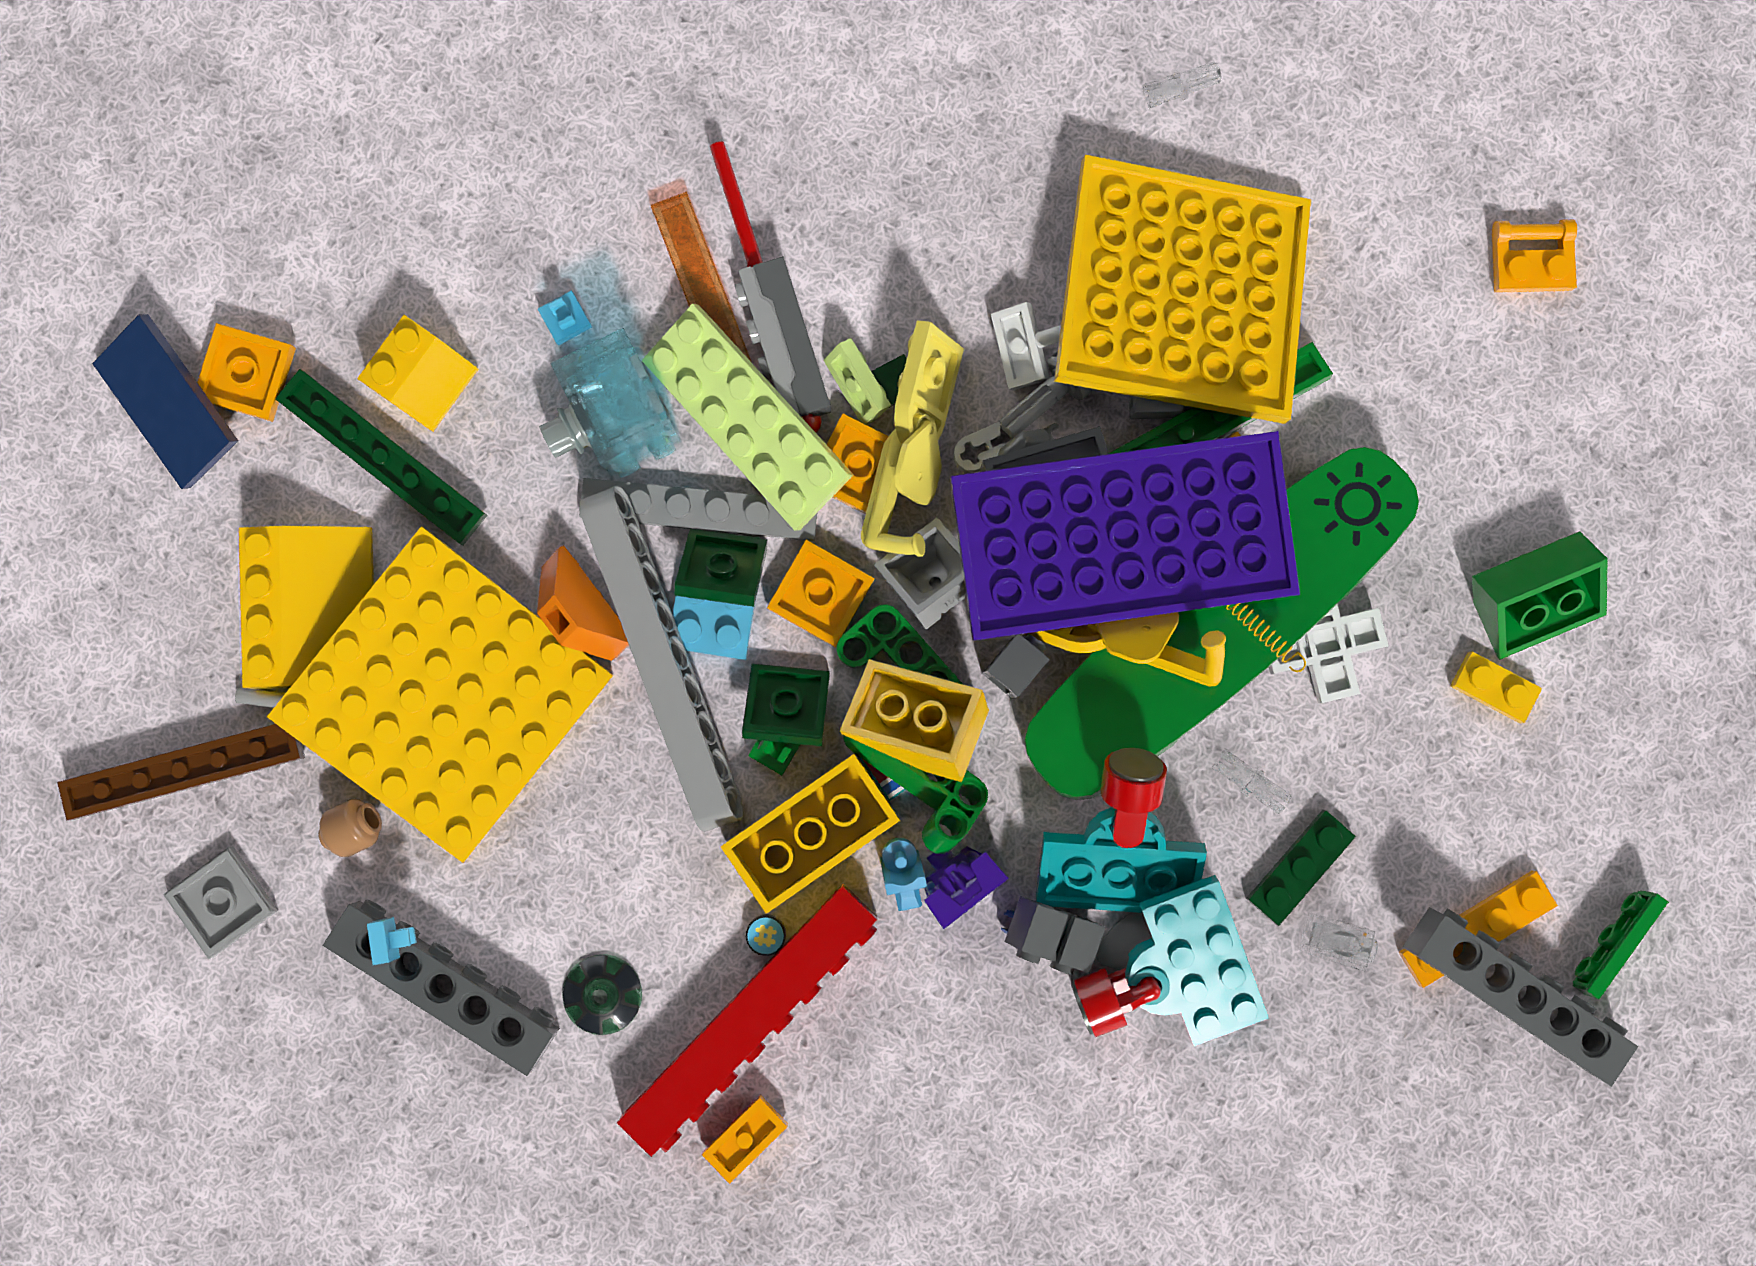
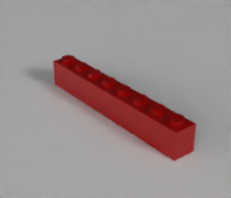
[617,884,878,1157]

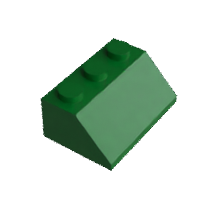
[1472,531,1608,660]

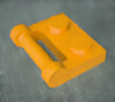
[1492,219,1577,293]

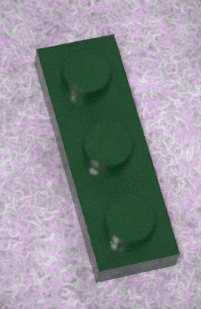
[1246,810,1356,926]

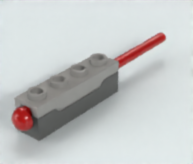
[710,141,831,433]

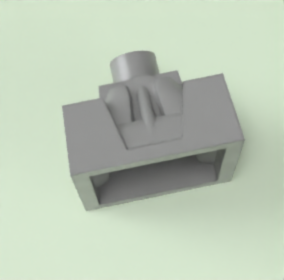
[873,517,966,629]

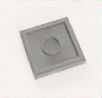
[163,846,278,959]

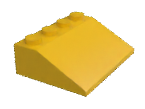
[239,526,374,689]

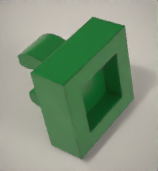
[748,740,801,776]

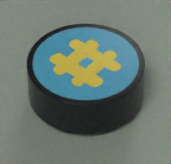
[746,914,786,956]

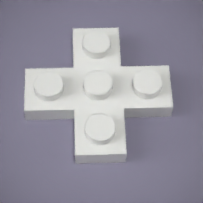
[1268,605,1389,704]

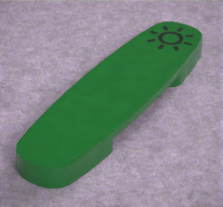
[1025,447,1419,800]

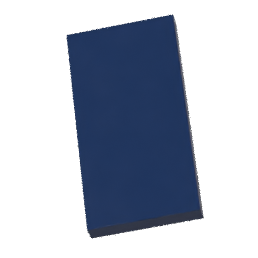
[92,314,239,489]

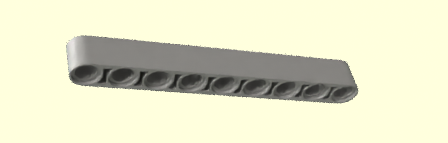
[579,485,744,832]

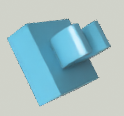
[538,290,592,346]
[367,917,417,965]

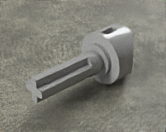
[999,351,1094,439]

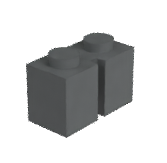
[982,633,1050,699]
[1004,896,1106,975]

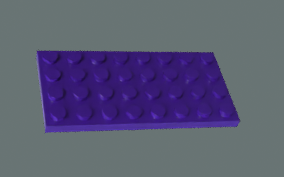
[950,431,1300,640]

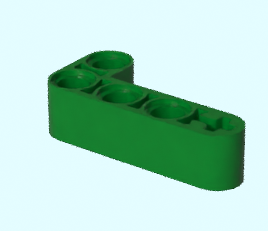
[837,605,964,685]
[843,735,988,854]

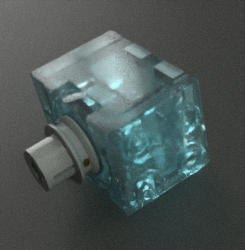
[539,328,682,477]

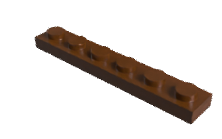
[57,724,305,821]

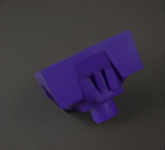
[924,846,1009,929]

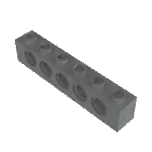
[322,900,560,1076]
[1403,907,1639,1087]

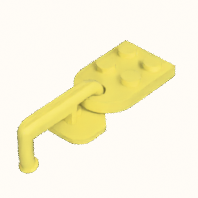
[861,320,964,557]

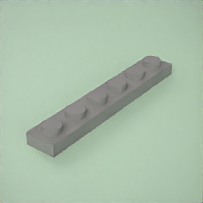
[579,478,817,541]

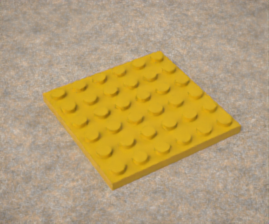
[1054,154,1311,424]
[267,526,613,863]

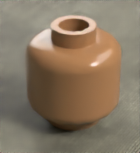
[318,799,382,857]

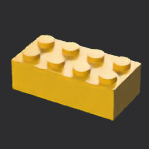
[720,754,900,914]

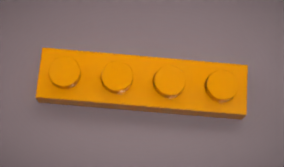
[1398,870,1558,988]

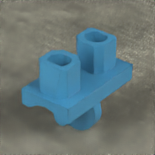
[880,838,927,911]

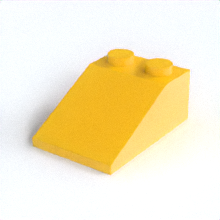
[840,659,989,782]

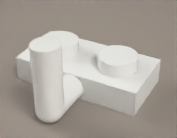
[991,302,1061,390]

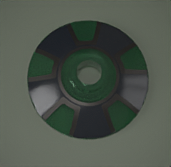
[562,954,642,1035]

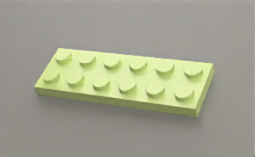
[642,304,854,531]

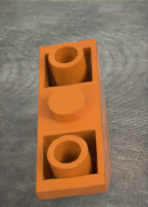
[537,545,629,661]

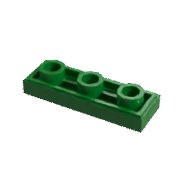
[1572,890,1669,999]

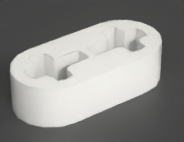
[953,422,1023,473]

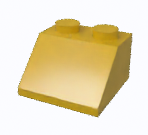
[357,315,478,432]

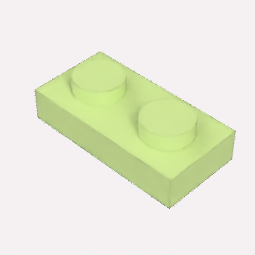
[823,338,891,425]

